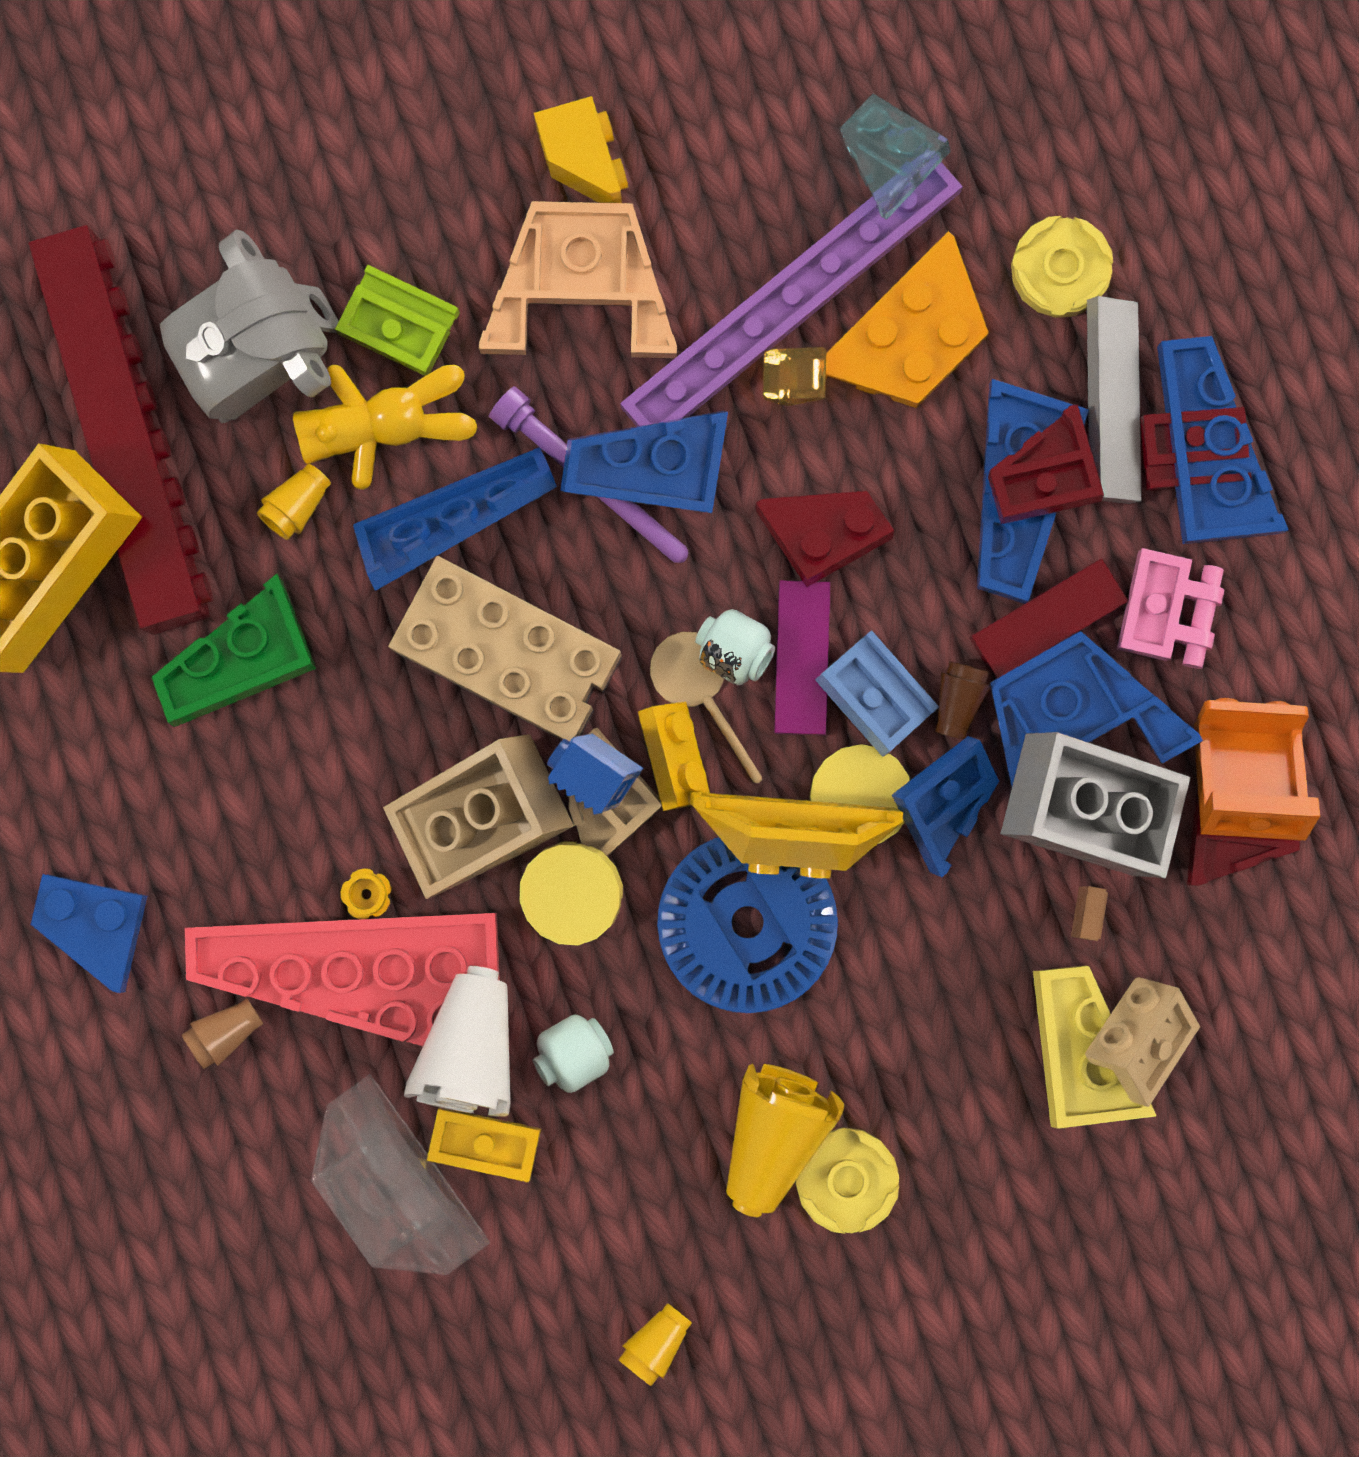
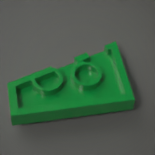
[152,574,316,727]

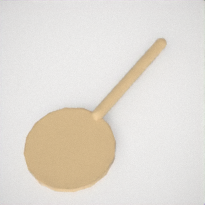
[650,632,762,783]

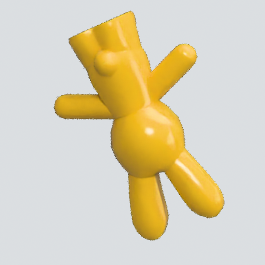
[293,365,477,490]

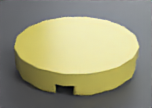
[1011,216,1113,318]
[809,744,910,844]
[520,841,623,945]
[795,1127,899,1234]

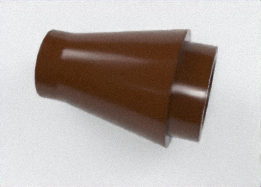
[935,661,991,739]

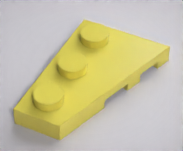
[1033,966,1156,1129]

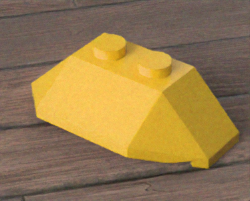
[689,792,903,878]

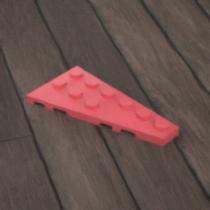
[185,913,500,1046]

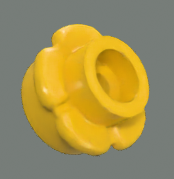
[341,869,391,919]

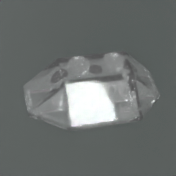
[311,1074,490,1275]

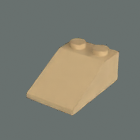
[383,734,574,899]

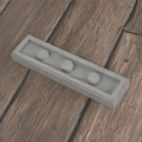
[1087,296,1141,504]

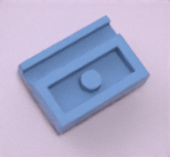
[815,630,939,757]

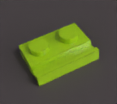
[335,265,460,376]

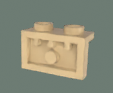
[1085,977,1200,1107]

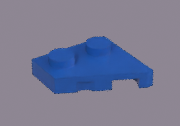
[892,736,999,878]
[30,874,147,993]

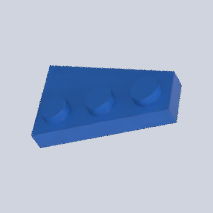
[560,411,728,513]

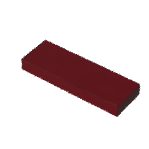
[969,558,1128,680]

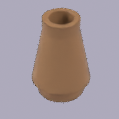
[182,998,264,1069]

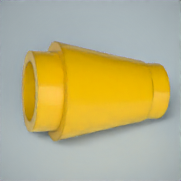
[257,464,331,540]
[618,1303,692,1386]

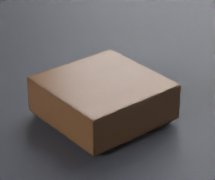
[1071,886,1108,941]

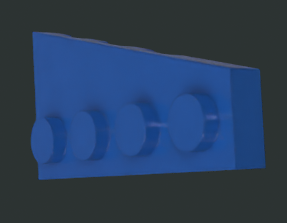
[1157,336,1288,544]
[977,379,1089,604]
[353,447,557,591]

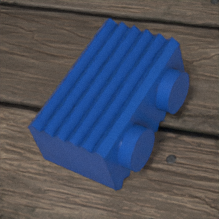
[547,733,643,815]

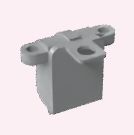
[160,230,339,423]

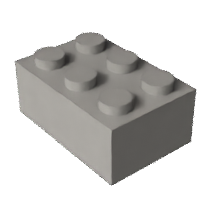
[1001,732,1190,878]

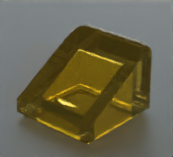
[763,347,826,406]

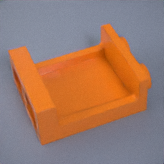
[1194,698,1320,841]

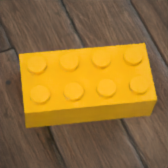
[0,443,142,673]

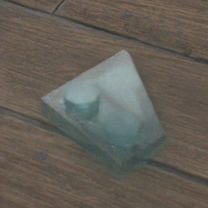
[840,94,951,220]

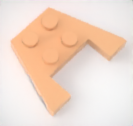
[479,201,677,358]

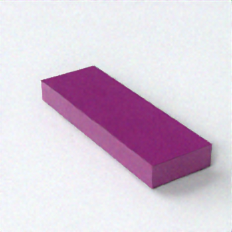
[774,580,830,736]

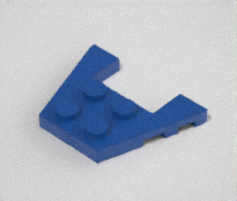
[990,631,1203,787]

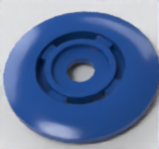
[657,837,838,1013]

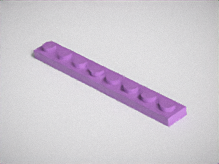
[620,149,963,426]

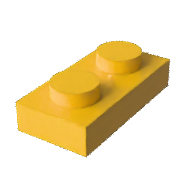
[638,701,710,811]
[427,1107,541,1182]

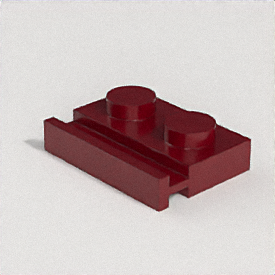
[1140,407,1252,491]

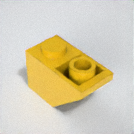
[534,96,628,203]

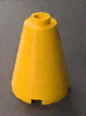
[726,1064,844,1217]

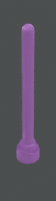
[489,386,688,563]

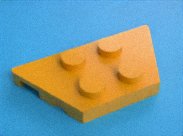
[812,231,988,408]

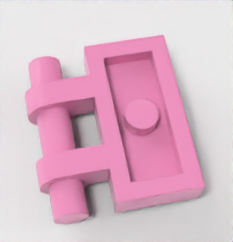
[1117,548,1225,669]

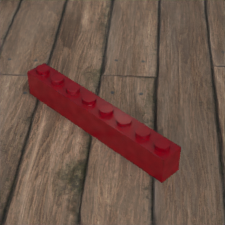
[28,225,213,635]

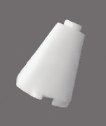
[404,966,511,1116]

